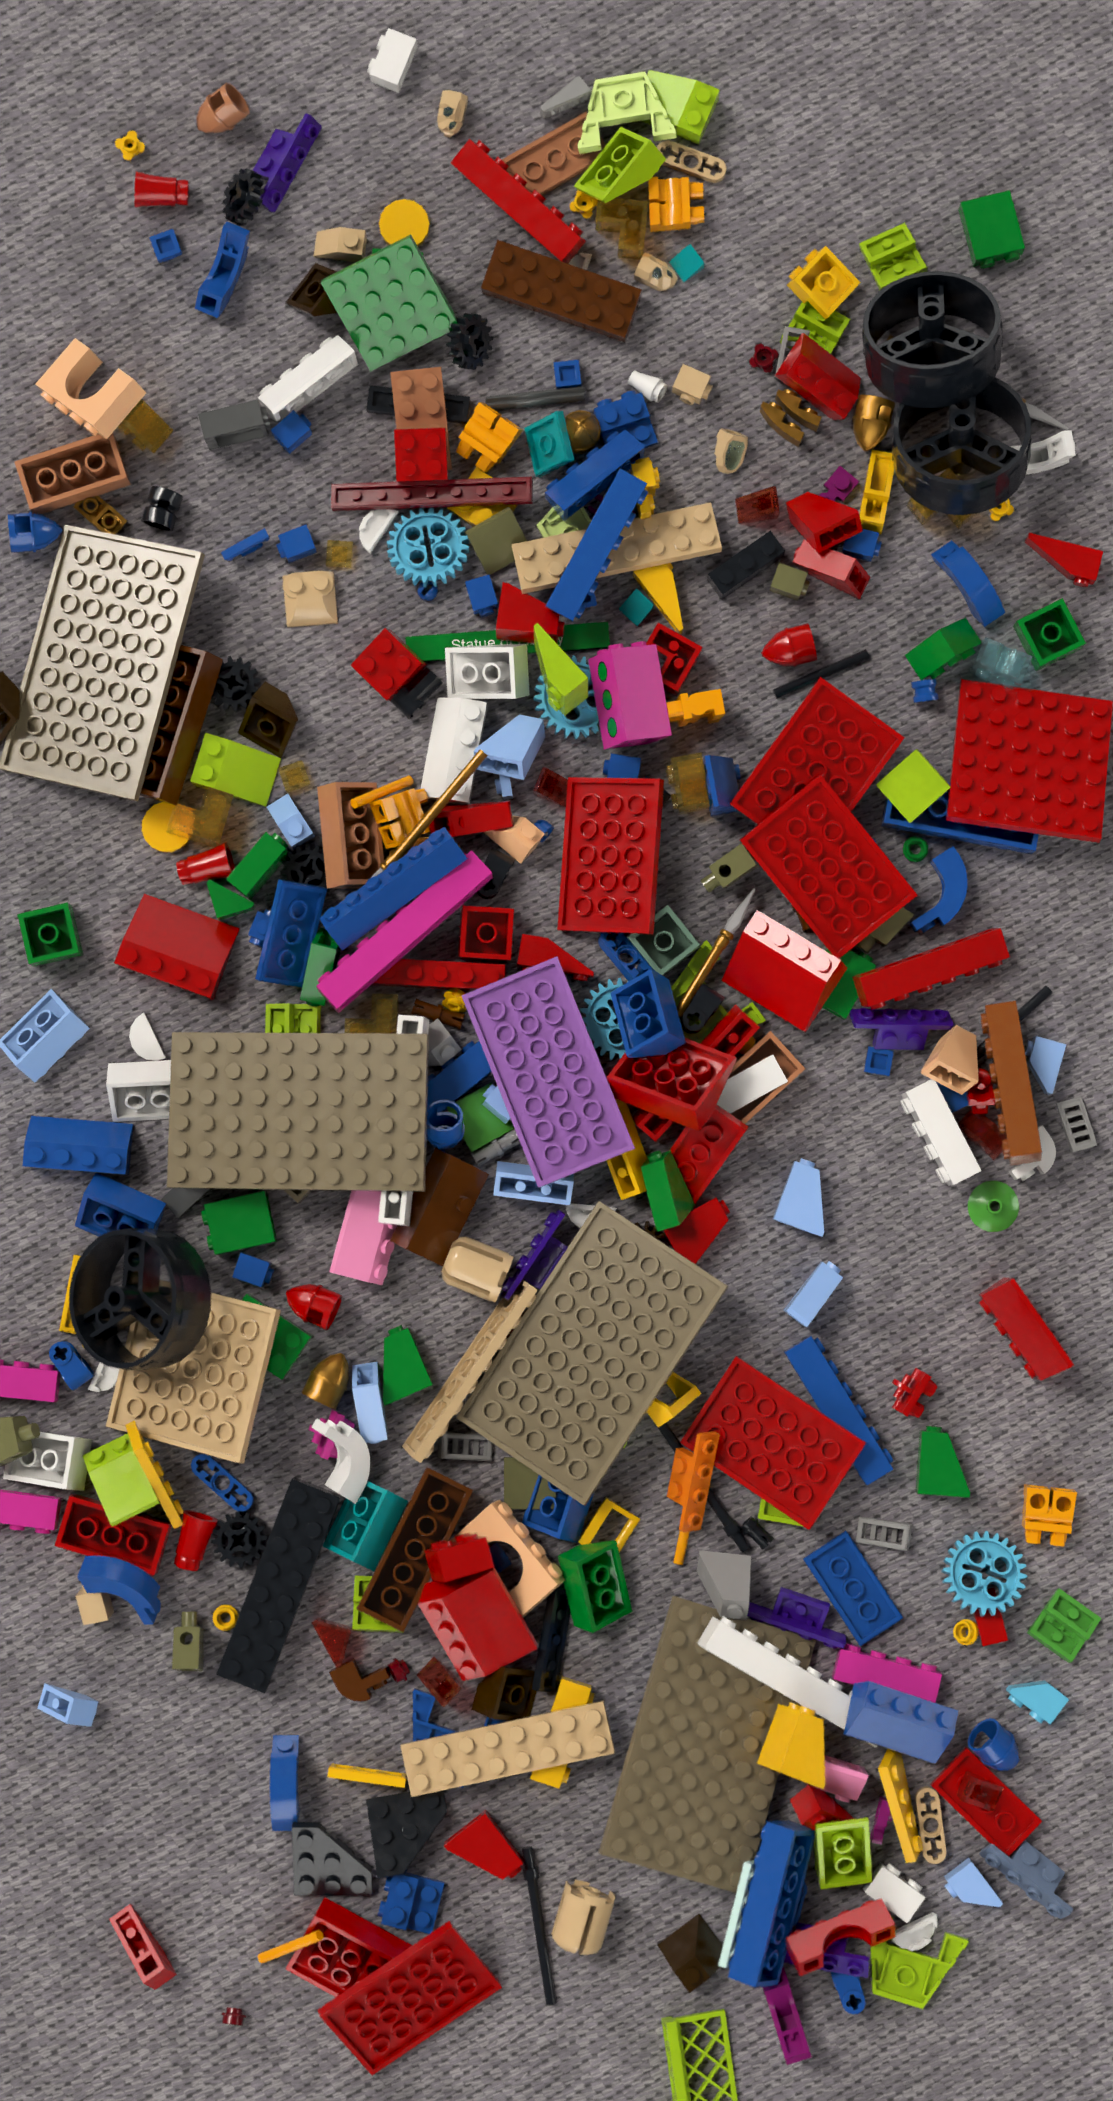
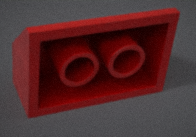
[775,333,861,420]

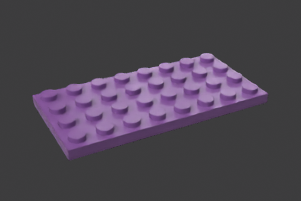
[462,957,635,1188]

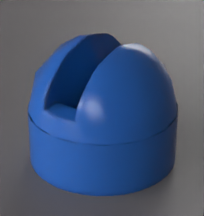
[417,581,438,601]
[534,820,554,842]

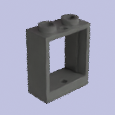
[198,399,271,450]

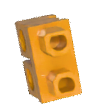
[648,177,704,232]
[456,402,523,473]
[666,689,725,727]
[369,788,430,849]
[1022,1484,1077,1547]

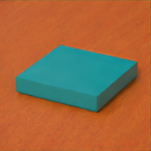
[524,411,574,477]

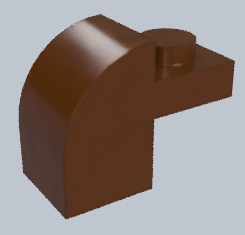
[329,1658,391,1701]

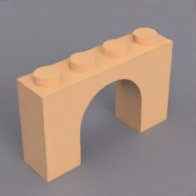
[36,338,146,439]
[451,1500,565,1618]

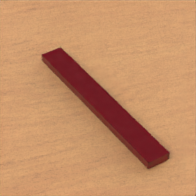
[331,476,533,511]

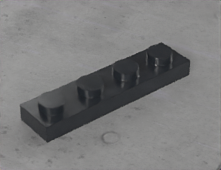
[366,385,470,424]
[532,1587,571,1692]

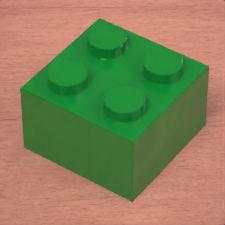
[1013,598,1086,671]
[17,902,83,967]

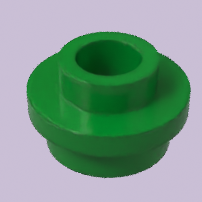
[902,836,928,862]

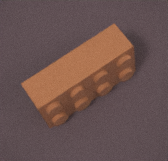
[14,433,131,514]
[317,782,384,889]
[728,1031,805,1124]

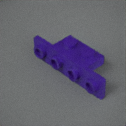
[253,113,322,213]
[849,1008,954,1050]
[501,1209,568,1300]
[747,1587,846,1649]
[784,1923,870,1978]

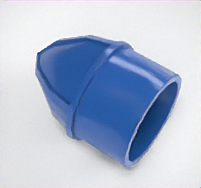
[8,511,62,553]
[426,1100,465,1151]
[968,1718,1019,1771]

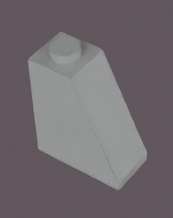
[697,1550,751,1620]

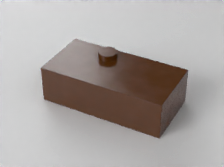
[390,1148,489,1266]

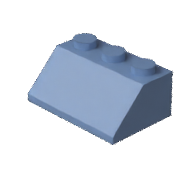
[0,989,90,1083]

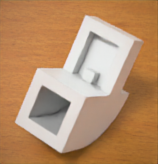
[1008,1125,1056,1181]

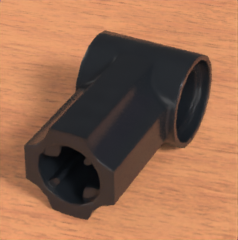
[391,667,442,719]

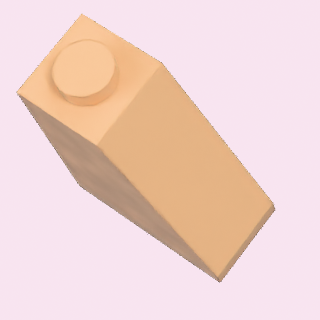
[921,1025,979,1095]

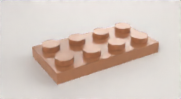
[390,367,452,470]

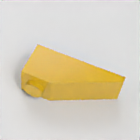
[633,563,683,634]

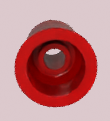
[134,171,189,208]
[176,842,235,885]
[174,1510,218,1571]

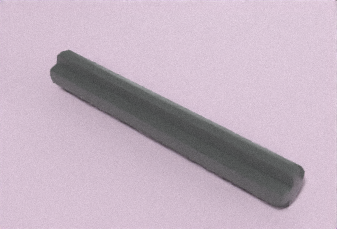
[485,386,585,411]

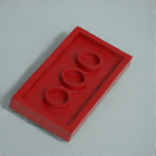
[669,1105,749,1204]
[930,1747,1042,1857]

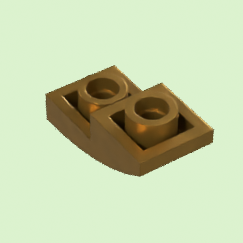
[775,389,822,432]
[760,402,804,447]
[73,496,128,535]

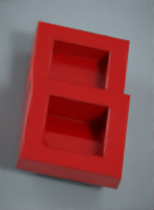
[973,1588,1008,1646]

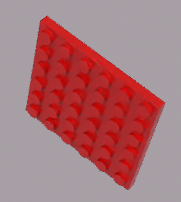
[946,679,1113,843]

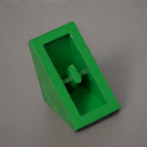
[207,879,256,920]

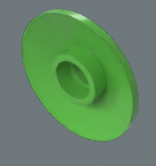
[968,1181,1019,1232]

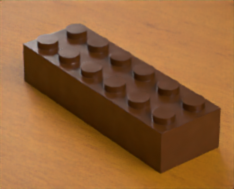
[481,240,642,343]
[140,645,223,806]
[356,1467,473,1632]

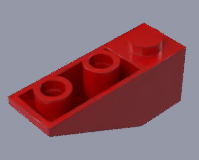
[430,801,514,837]
[517,934,594,982]
[790,1784,854,1831]

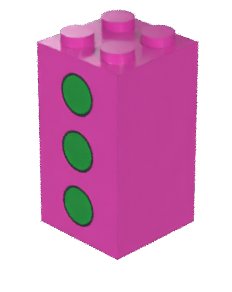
[588,641,672,750]

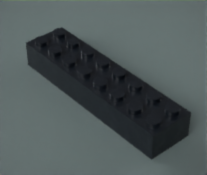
[216,1477,342,1694]

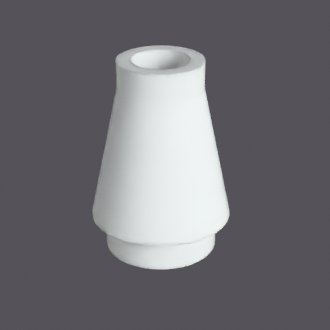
[628,370,667,403]

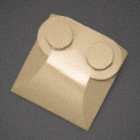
[283,571,338,627]

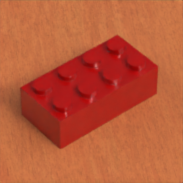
[54,1493,172,1575]

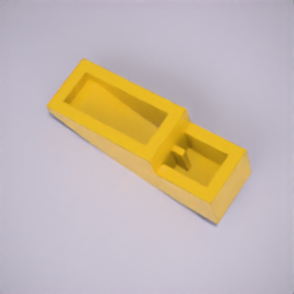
[859,449,894,534]

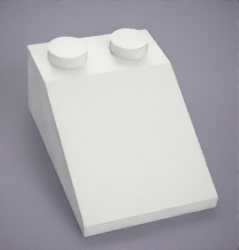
[445,644,530,699]
[3,1432,92,1491]

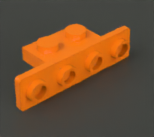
[667,1432,720,1532]

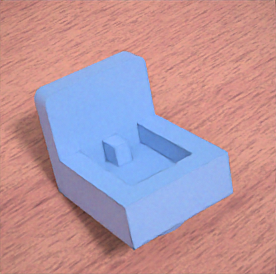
[495,775,513,800]

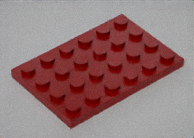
[730,677,905,824]
[740,774,918,959]
[557,777,664,934]
[680,1356,867,1530]
[318,1921,502,2076]

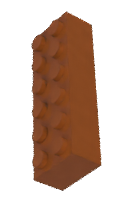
[981,1001,1042,1166]

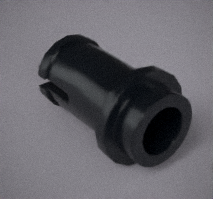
[741,1516,774,1550]

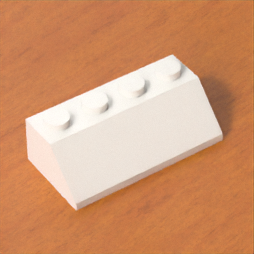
[258,335,358,424]
[421,698,488,805]
[106,1060,171,1122]

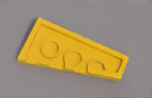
[125,1420,184,1529]
[878,1749,923,1863]

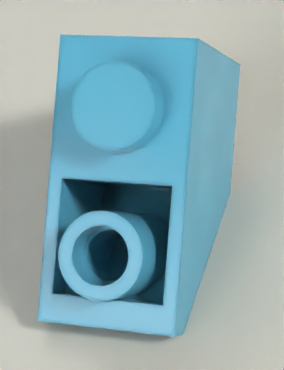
[1006,1680,1069,1725]

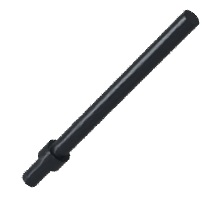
[656,1422,750,1553]
[522,1846,556,2005]

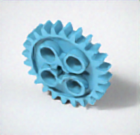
[387,508,470,587]
[533,656,600,739]
[580,978,628,1060]
[942,1531,1027,1617]

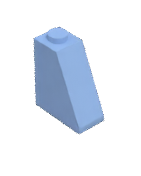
[474,714,545,780]
[773,1158,824,1237]
[784,1261,843,1327]
[352,1362,388,1444]

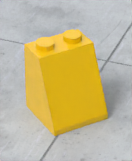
[757,1702,825,1789]

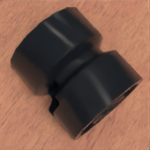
[141,486,183,531]

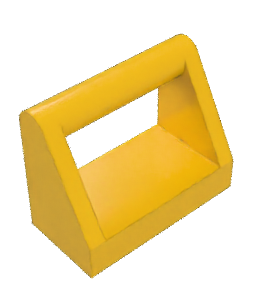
[647,1372,701,1427]
[578,1497,641,1553]

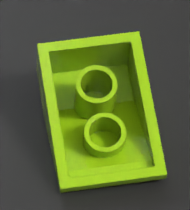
[643,70,720,145]
[574,127,666,203]
[534,623,588,716]
[190,733,281,807]
[82,1433,159,1527]
[814,1817,872,1889]

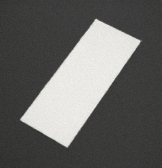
[717,1055,788,1113]

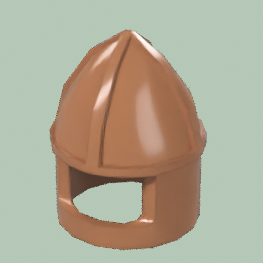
[196,83,250,133]

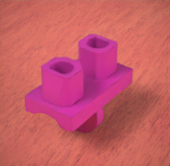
[308,1410,355,1460]

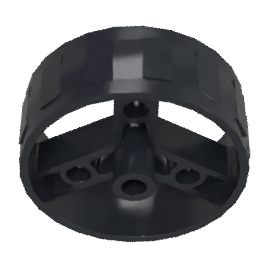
[862,271,1003,408]
[892,377,1032,515]
[69,1228,211,1370]

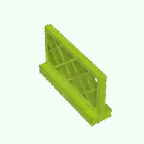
[661,2009,738,2101]

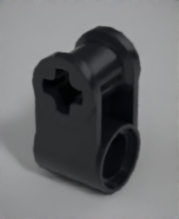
[477,848,515,899]
[682,983,725,1034]

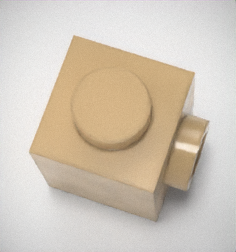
[672,364,713,405]
[76,1586,114,1625]

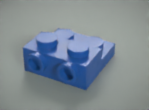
[594,390,658,449]
[378,1872,445,1934]

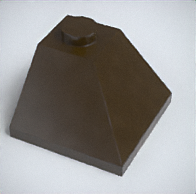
[285,263,338,317]
[0,671,20,745]
[237,681,298,758]
[471,1666,536,1721]
[657,1914,723,1993]

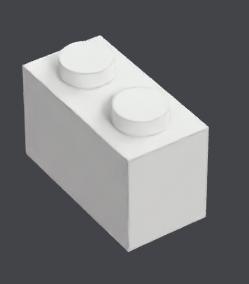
[367,28,417,93]
[863,1862,926,1923]

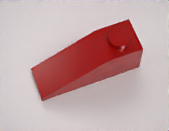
[1025,533,1103,587]
[109,1904,177,1990]

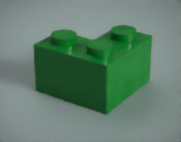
[905,617,982,681]

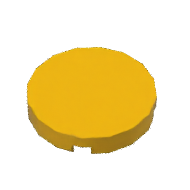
[379,199,429,246]
[142,802,193,853]

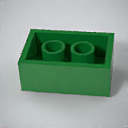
[242,1293,312,1380]

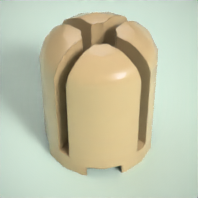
[441,1236,514,1303]
[552,1880,616,1955]

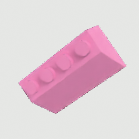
[329,1190,397,1285]

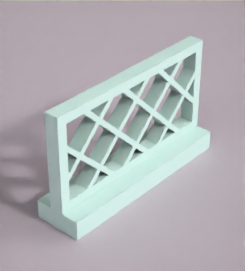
[718,1860,756,1968]

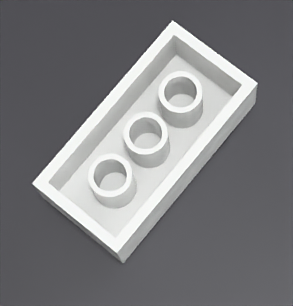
[900,1079,981,1186]

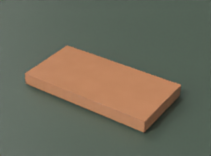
[502,112,606,195]

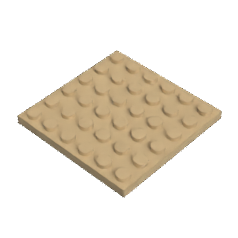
[106,1279,281,1464]

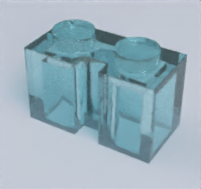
[971,637,1033,689]

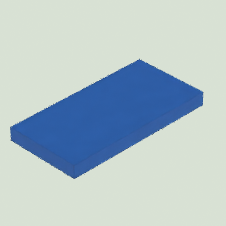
[255,879,327,988]
[803,1530,903,1646]

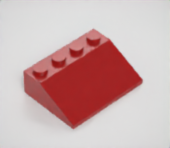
[114,894,240,1000]
[721,910,847,1033]
[607,1038,736,1131]
[978,1277,1074,1381]
[418,1567,538,1681]
[286,1897,412,1997]

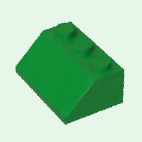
[558,1540,632,1633]

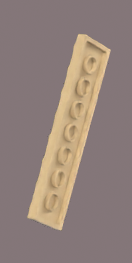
[511,502,722,594]
[402,1279,537,1463]
[400,1700,615,1797]

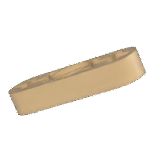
[657,140,726,183]
[915,1786,946,1864]

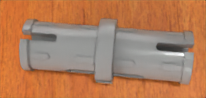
[471,1128,520,1167]

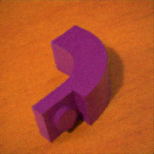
[763,1966,812,2065]

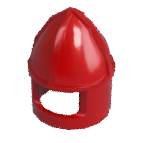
[761,623,817,667]
[286,1284,342,1330]

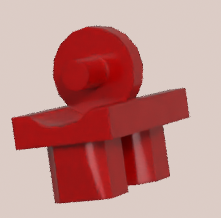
[966,1069,995,1114]
[892,1368,938,1418]

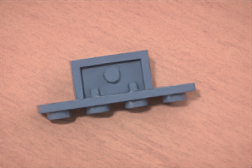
[979,1840,1073,1919]

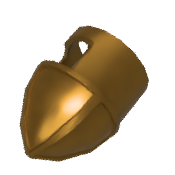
[852,395,895,451]
[565,410,601,454]
[301,1353,349,1410]

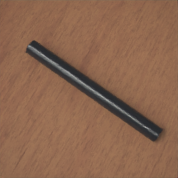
[773,649,870,699]
[977,986,1053,1060]

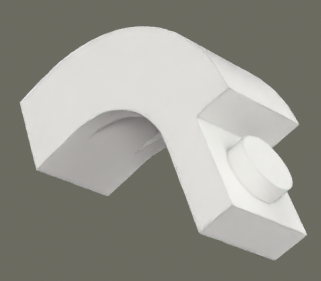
[1010,430,1076,475]
[311,1419,370,1504]

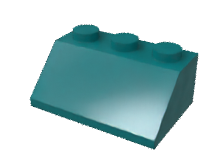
[323,1481,408,1571]

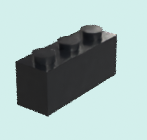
[707,530,785,600]

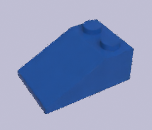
[701,755,741,816]

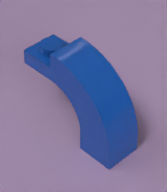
[195,222,250,318]
[931,540,1005,627]
[910,846,967,933]
[77,1556,161,1625]
[270,1735,300,1831]

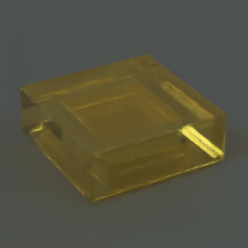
[326,540,353,568]
[278,760,311,793]

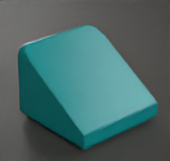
[669,244,705,282]
[619,588,655,626]

